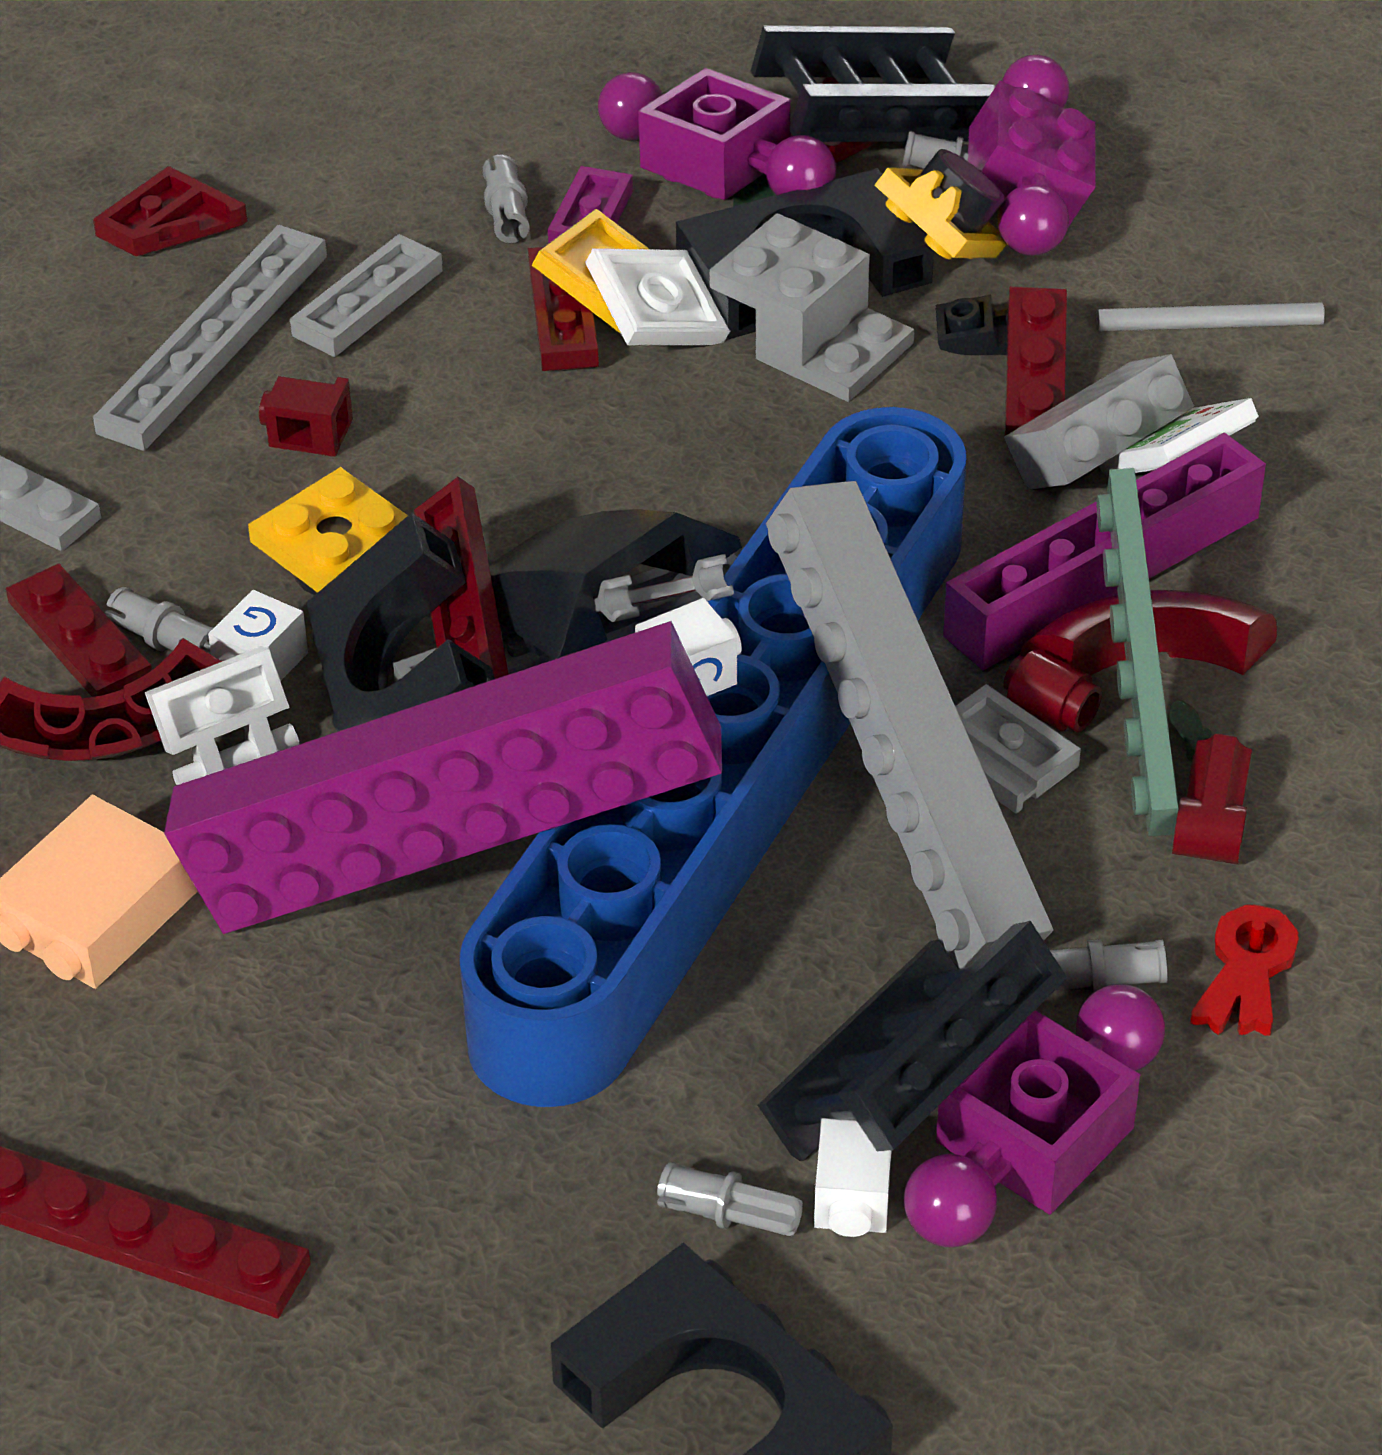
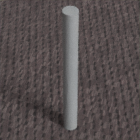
[1096,302,1324,331]

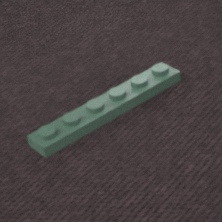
[1096,468,1178,836]

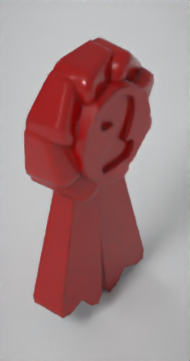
[1190,904,1299,1036]

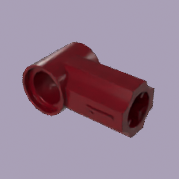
[1172,734,1252,865]

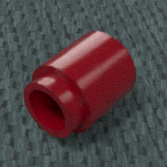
[1004,649,1102,732]

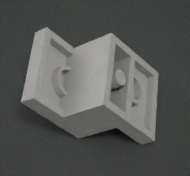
[710,213,914,402]

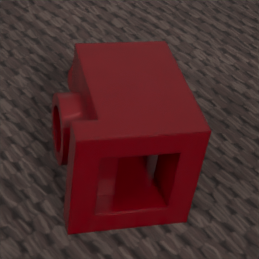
[259,376,353,457]

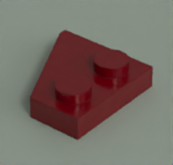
[93,166,247,257]

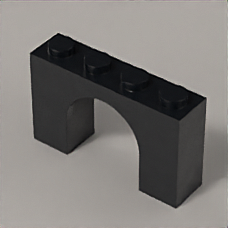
[676,168,934,340]
[306,513,495,732]
[550,1242,893,1455]

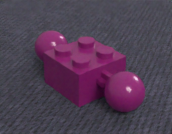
[968,55,1096,256]
[598,68,836,200]
[904,984,1165,1247]

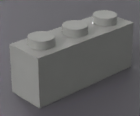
[1004,354,1194,490]

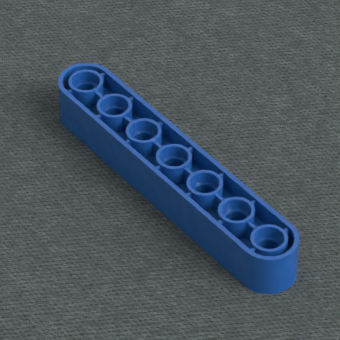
[460,407,966,1107]

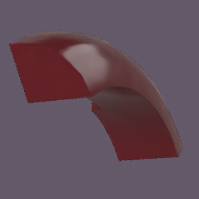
[1019,590,1277,675]
[0,638,222,761]

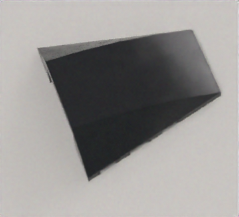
[489,509,742,661]

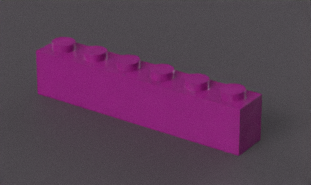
[943,432,1266,671]

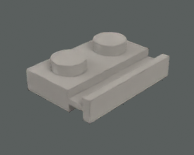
[955,684,1081,814]

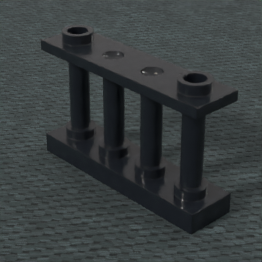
[750,26,995,142]
[757,921,1068,1161]

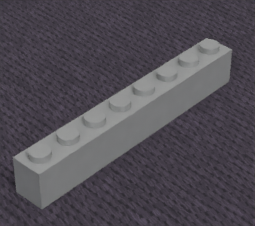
[766,481,1053,968]

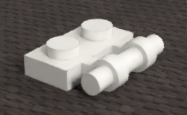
[145,646,299,785]

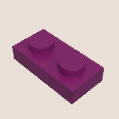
[548,166,633,244]

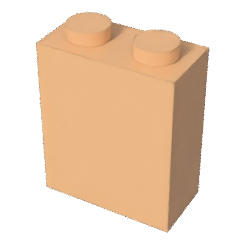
[0,794,198,989]

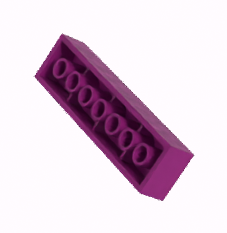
[164,621,722,934]

